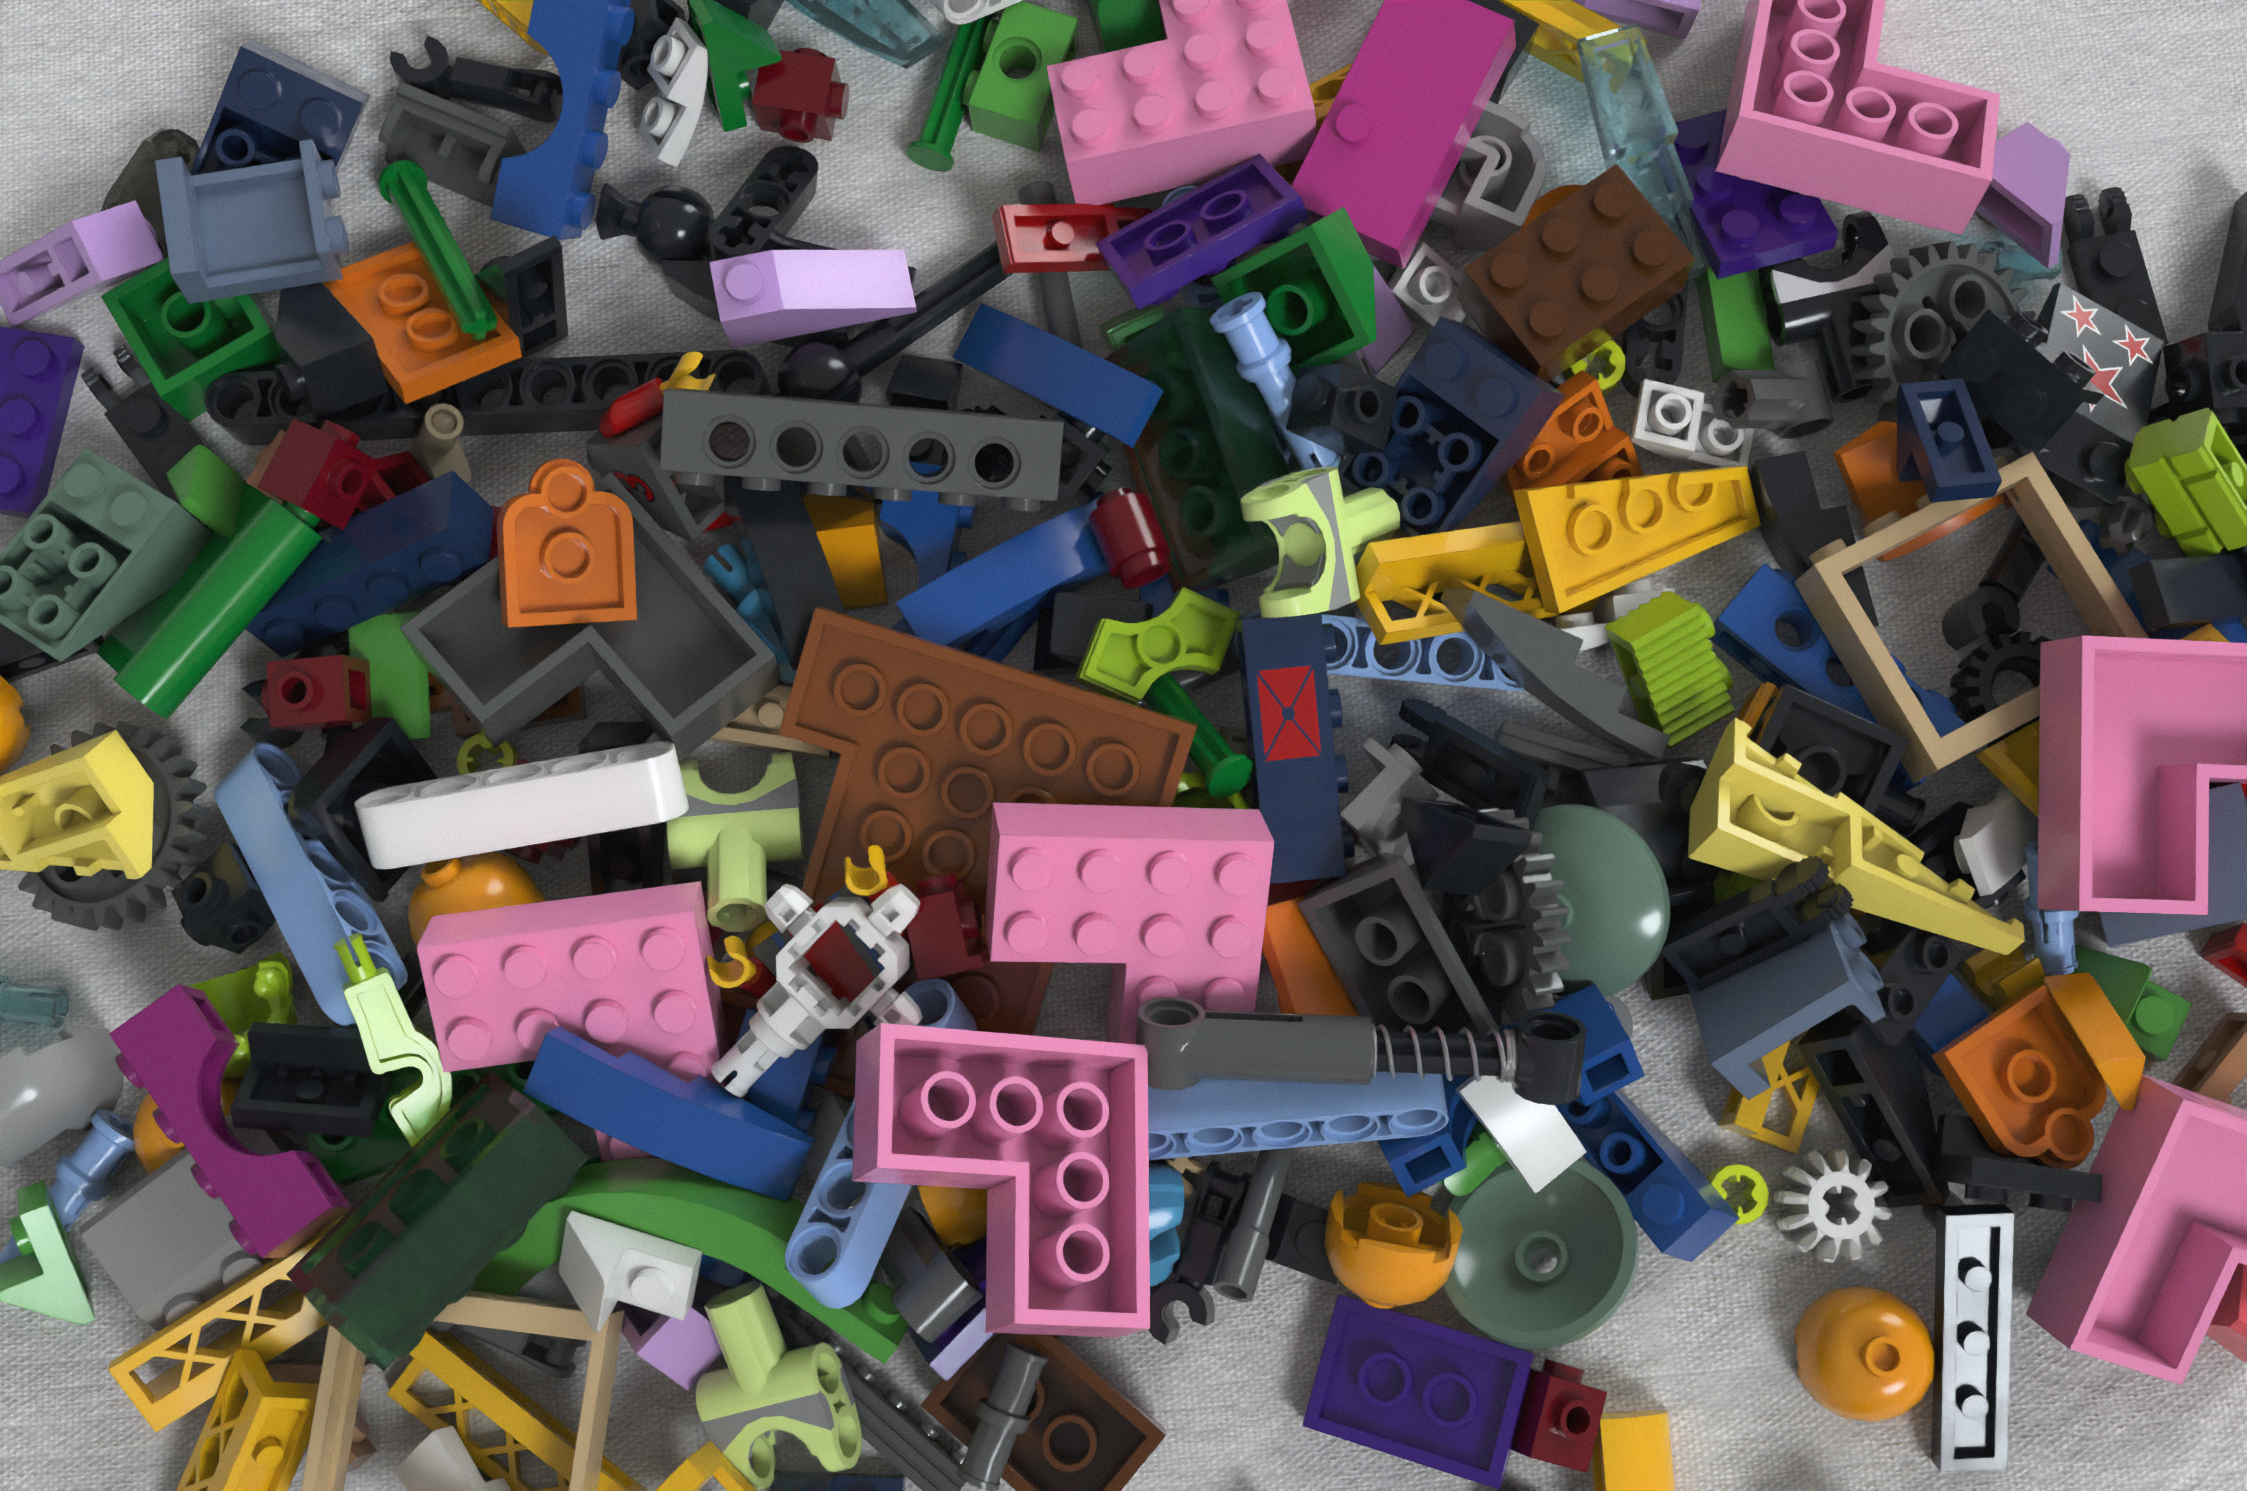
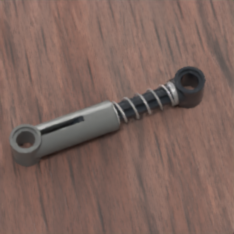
[1136,997,1587,1105]

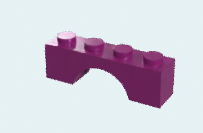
[109,984,352,1258]

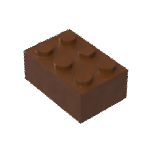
[1457,164,1696,382]
[920,1333,1166,1491]

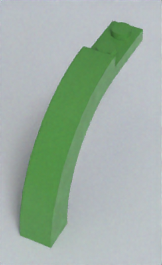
[445,1158,909,1365]

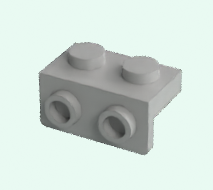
[1340,736,1439,866]

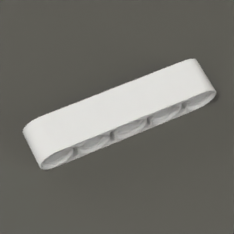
[354,741,689,869]

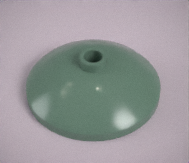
[1532,804,1670,997]
[1443,1159,1639,1349]

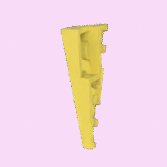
[1688,718,2025,955]
[0,730,154,879]

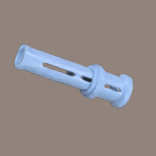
[1210,292,1341,470]
[0,1109,135,1263]

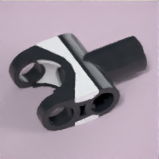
[1758,211,1895,403]

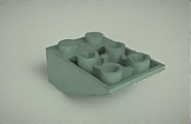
[0,447,214,662]

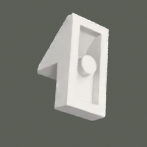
[558,1211,703,1333]

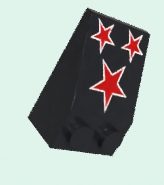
[1982,283,2164,508]

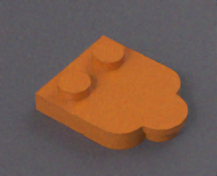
[497,459,637,628]
[1931,984,2107,1169]

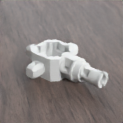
[711,884,923,1097]

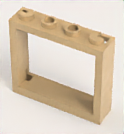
[1794,452,2149,783]
[301,1277,625,1491]

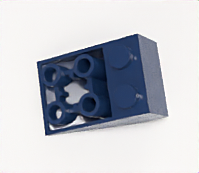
[190,39,371,176]
[1338,316,1565,537]

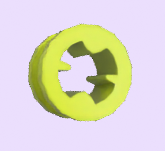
[1565,340,1625,397]
[457,733,520,775]
[1707,1164,1769,1225]

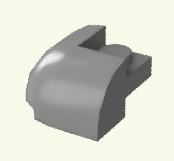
[1429,101,1549,251]
[0,1025,124,1169]

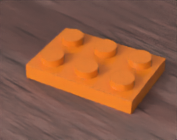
[322,241,522,404]

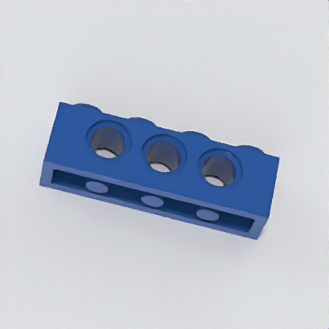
[1709,563,1967,792]

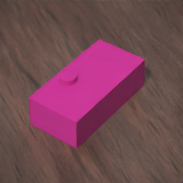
[1291,0,1516,269]

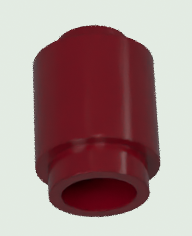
[1088,488,1171,589]

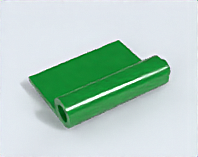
[96,480,323,720]

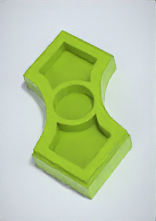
[1073,587,1241,705]

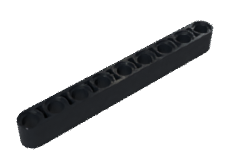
[205,350,772,446]

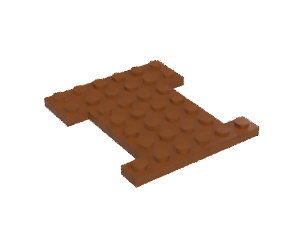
[719,607,1198,1098]

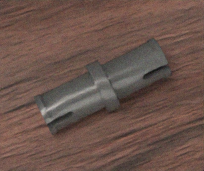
[956,1341,1049,1491]

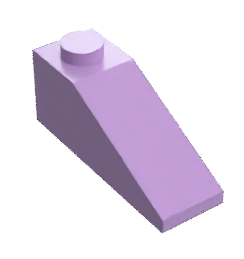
[0,200,165,328]
[709,250,917,349]

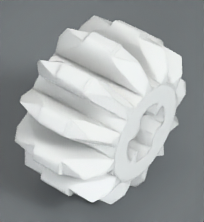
[1773,1149,1893,1263]

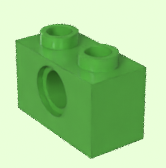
[963,1,1079,152]

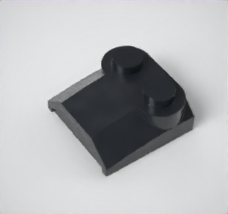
[1755,684,1910,816]
[288,716,439,902]
[1576,757,1720,888]

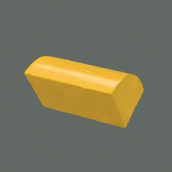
[1591,1410,1675,1491]

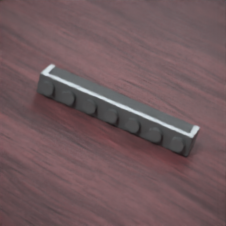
[755,1280,966,1491]

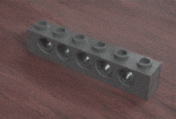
[660,387,1064,511]

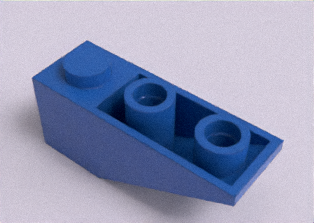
[1555,1089,1740,1262]

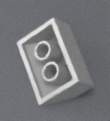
[79,1114,344,1345]

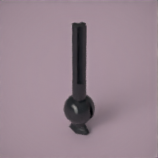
[595,183,916,288]
[773,241,1014,403]

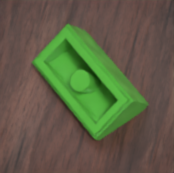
[1694,253,1775,383]
[348,611,431,742]

